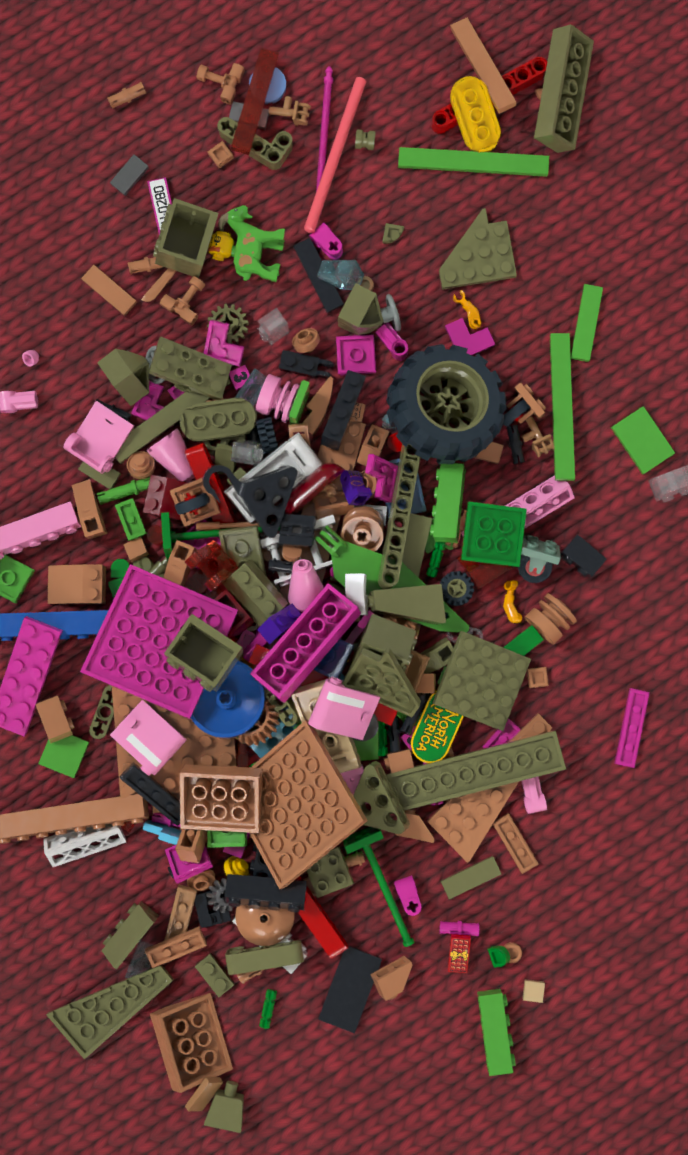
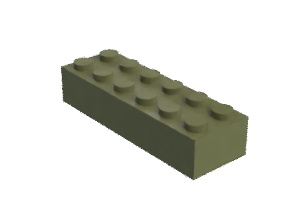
[534,24,594,153]

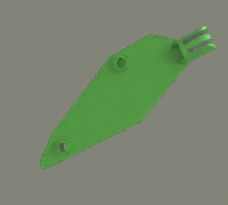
[314,525,469,632]

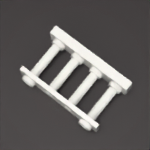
[260,515,336,587]

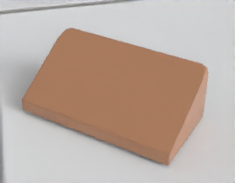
[313,491,354,519]

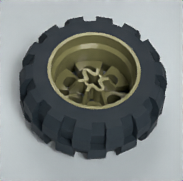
[386,344,507,464]

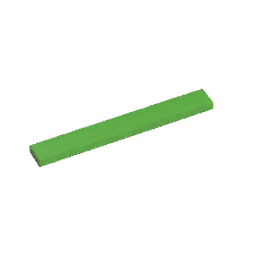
[398,147,549,177]
[550,333,575,481]

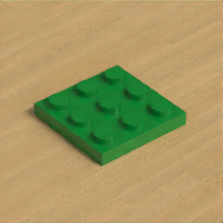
[461,502,527,567]

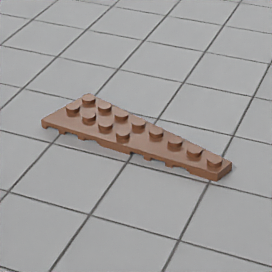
[427,713,552,863]

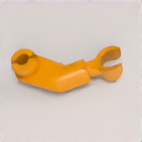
[453,290,481,329]
[503,580,522,623]

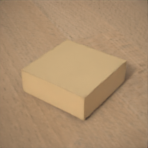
[523,979,545,1003]

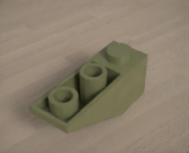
[421,637,454,674]

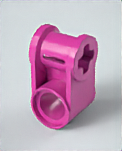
[309,223,343,260]
[394,875,421,916]

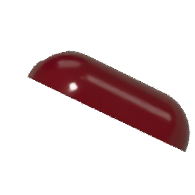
[284,463,345,515]

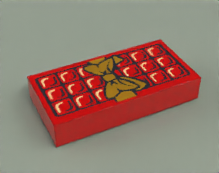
[447,934,471,973]

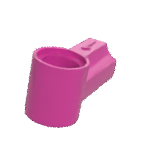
[376,323,408,361]

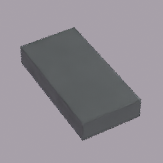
[110,155,149,196]

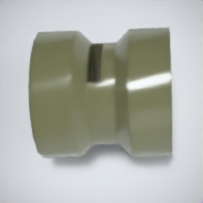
[355,129,375,150]

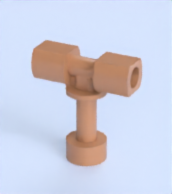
[197,63,245,105]
[160,276,205,326]

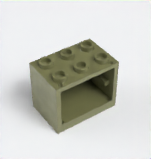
[153,198,219,278]
[164,614,243,692]
[347,614,417,673]

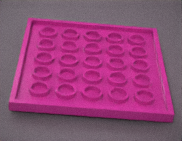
[80,564,238,719]

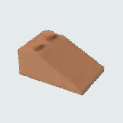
[48,565,106,604]

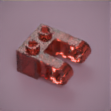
[184,540,238,592]

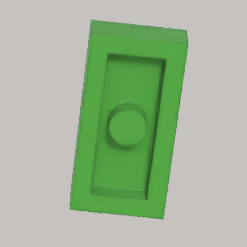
[115,498,147,541]

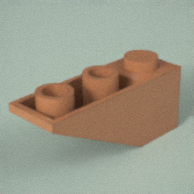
[72,479,108,539]
[163,540,199,587]

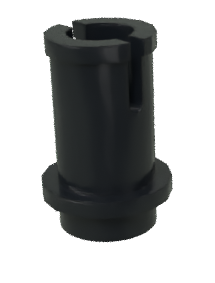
[268,558,293,574]

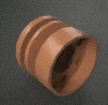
[524,593,577,645]

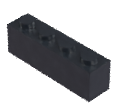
[320,370,366,451]
[225,874,307,912]

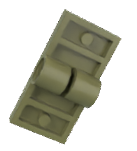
[148,337,232,400]

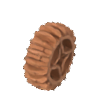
[234,696,280,746]

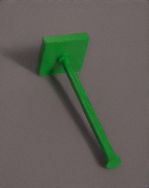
[161,512,281,562]
[343,826,415,947]

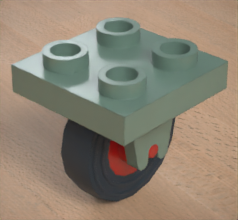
[518,535,561,583]

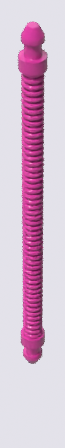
[316,66,333,216]

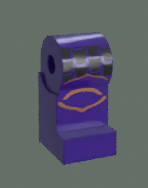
[340,470,372,506]

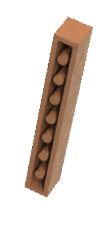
[0,794,149,844]

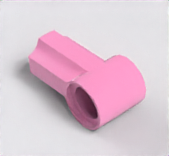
[0,391,38,413]
[522,777,547,814]

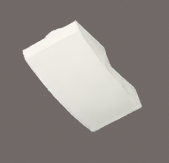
[345,574,368,615]

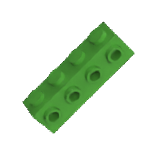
[430,463,466,543]
[477,989,516,1076]

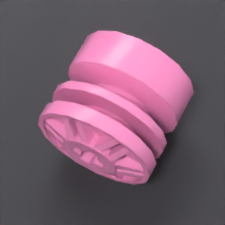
[255,374,300,423]

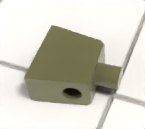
[204,1081,244,1133]

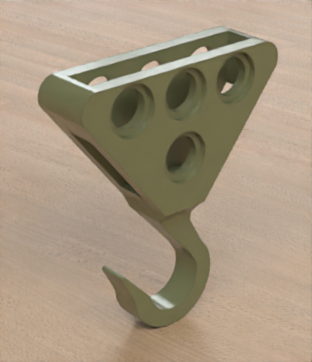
[353,761,410,834]

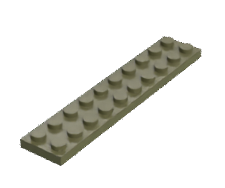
[373,730,566,814]

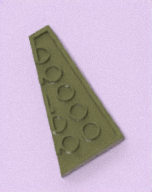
[46,965,174,1059]

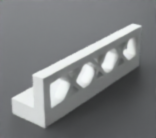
[43,824,126,867]

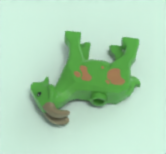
[218,205,285,282]

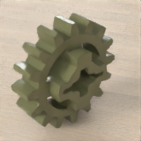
[207,304,249,344]

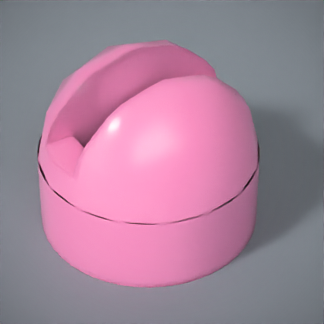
[22,350,39,367]

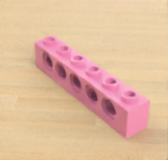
[461,475,574,537]

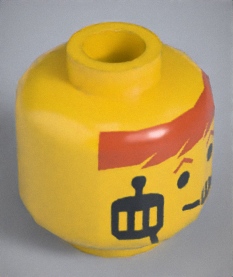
[208,231,234,261]

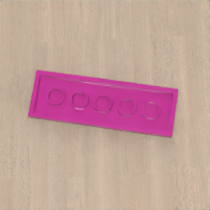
[0,616,63,736]

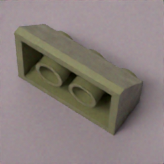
[223,559,289,627]
[101,901,159,970]

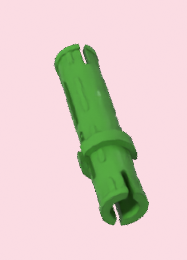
[97,476,151,505]

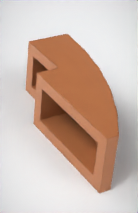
[302,376,333,438]

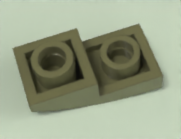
[215,444,237,476]

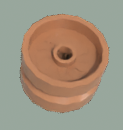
[341,506,384,552]

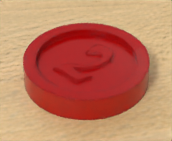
[387,433,402,452]

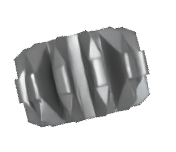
[206,878,233,913]

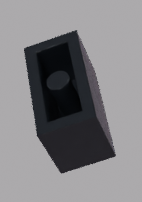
[560,534,607,578]

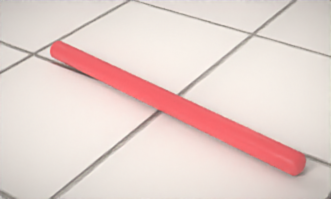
[304,77,366,233]

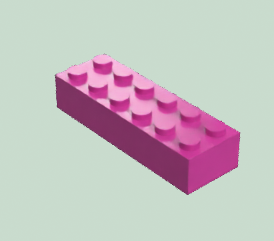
[250,583,361,703]

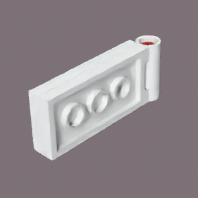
[224,433,322,523]

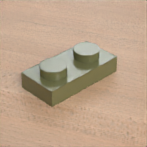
[195,953,235,997]

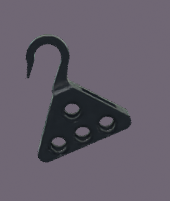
[202,465,298,538]

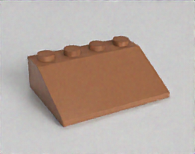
[180,764,263,833]
[150,993,233,1093]

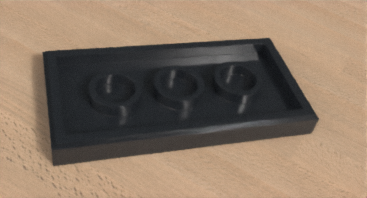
[318,945,382,1034]

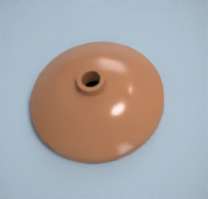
[235,905,295,946]

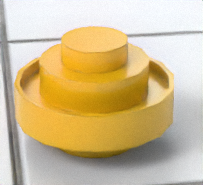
[224,856,249,876]

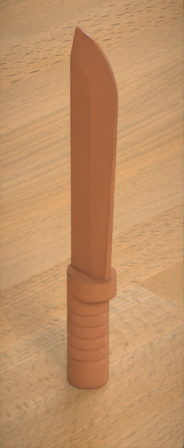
[141,268,177,302]
[196,521,259,530]

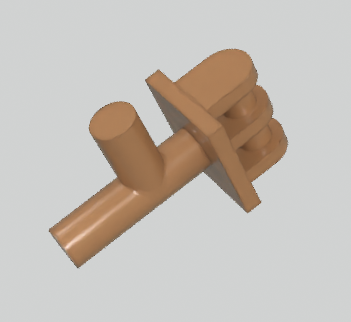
[269,96,311,127]
[521,416,554,457]

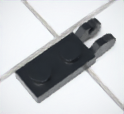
[279,350,334,379]

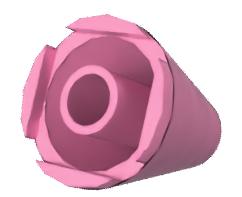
[147,428,195,483]
[288,559,324,613]

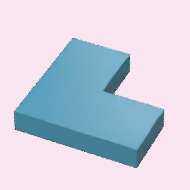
[143,819,182,845]

